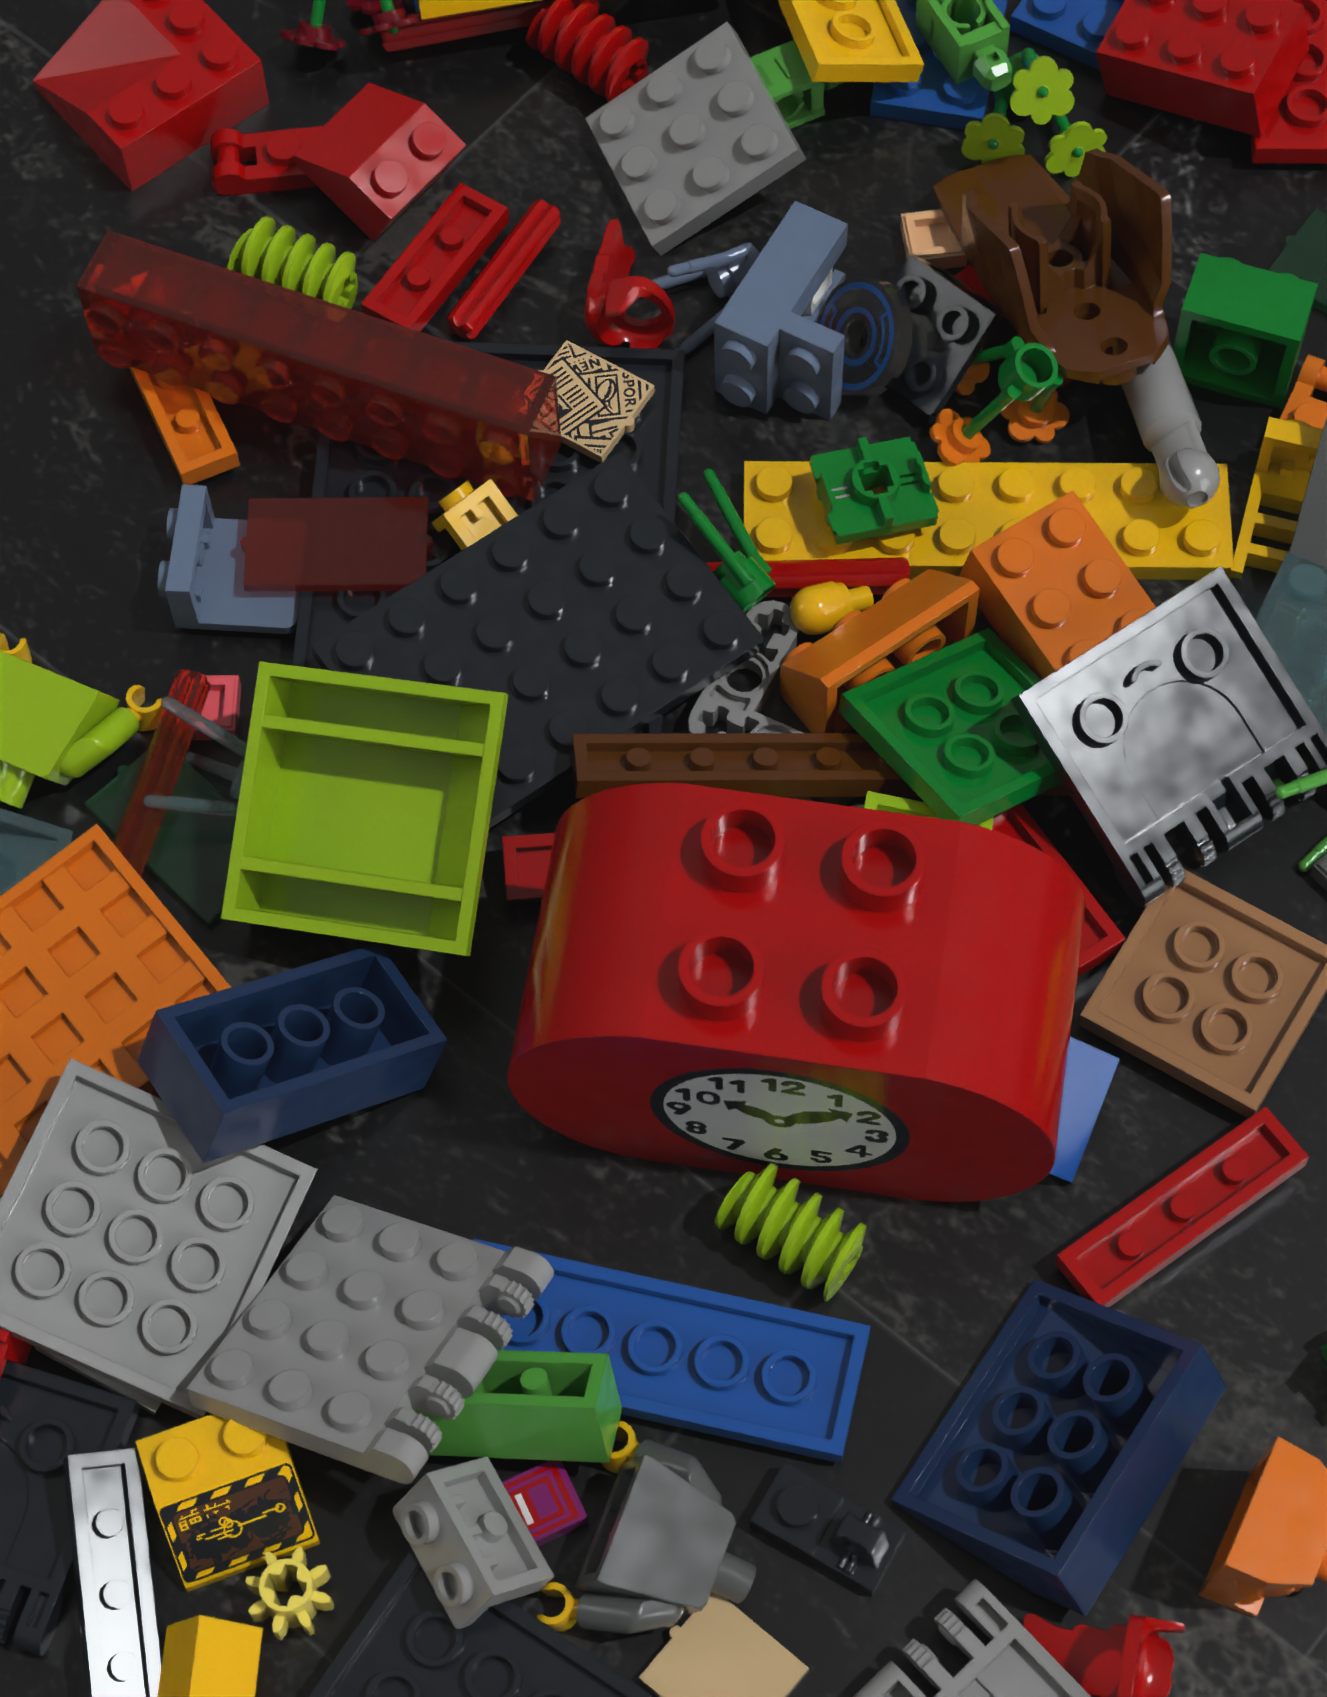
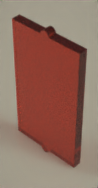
[240,497,434,592]

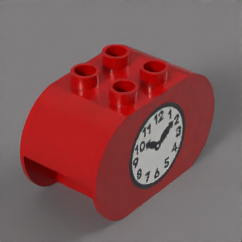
[507,783,1086,1202]

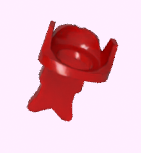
[585,219,676,349]
[1023,1613,1186,1697]

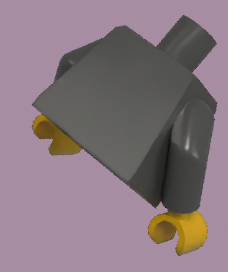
[536,1421,756,1634]

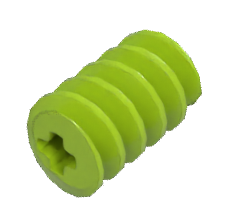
[227,216,359,326]
[715,1163,867,1301]

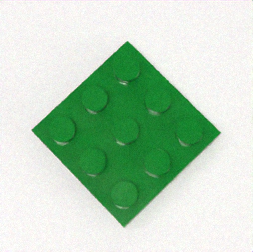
[838,628,1062,825]

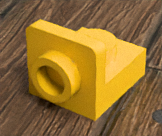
[432,479,518,550]

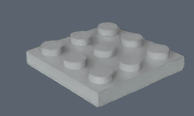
[585,22,806,256]

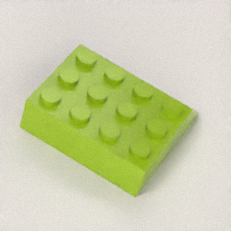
[221,661,509,956]

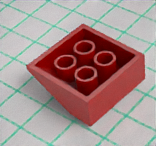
[33,0,269,192]

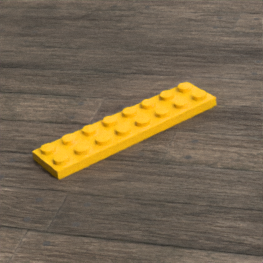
[743,461,1234,580]

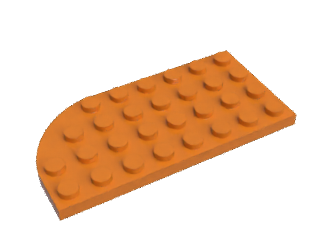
[0,824,231,1199]

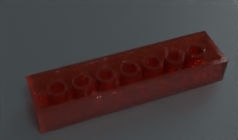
[76,230,562,501]

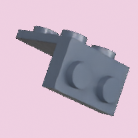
[158,484,308,634]

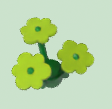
[961,48,1107,177]

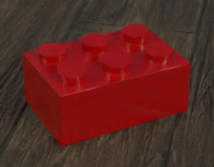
[1096,0,1309,137]

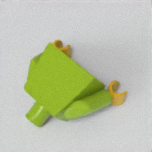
[0,633,163,809]

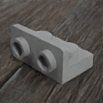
[393,1456,555,1629]

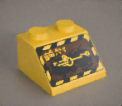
[135,1414,320,1592]

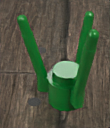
[678,468,776,613]

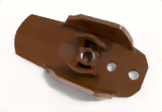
[933,148,1172,385]

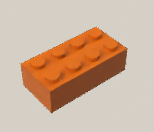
[959,490,1156,680]

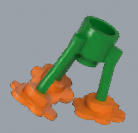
[929,336,1070,466]

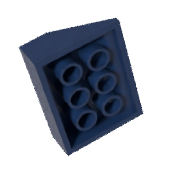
[891,1279,1227,1617]

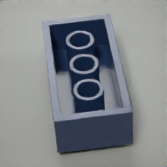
[137,943,447,1163]

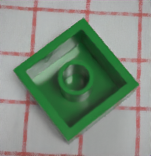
[1173,252,1318,409]

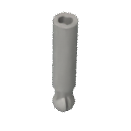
[1108,341,1220,509]

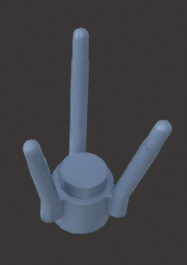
[651,242,760,357]

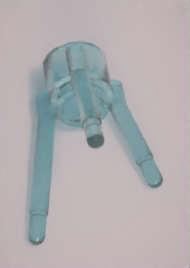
[143,696,247,817]

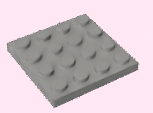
[0,1058,317,1419]

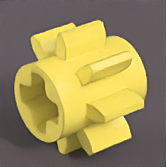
[245,1547,334,1641]

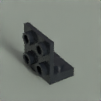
[850,254,1020,416]

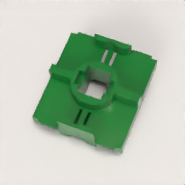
[809,436,939,545]

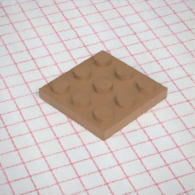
[1078,869,1327,1118]

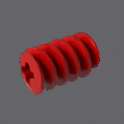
[526,0,649,102]

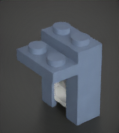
[714,201,848,421]

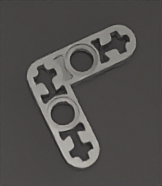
[688,600,854,806]

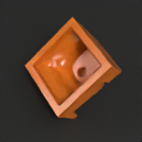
[1199,1436,1327,1618]

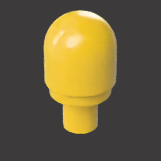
[789,581,874,635]

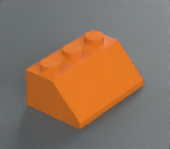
[779,568,980,733]

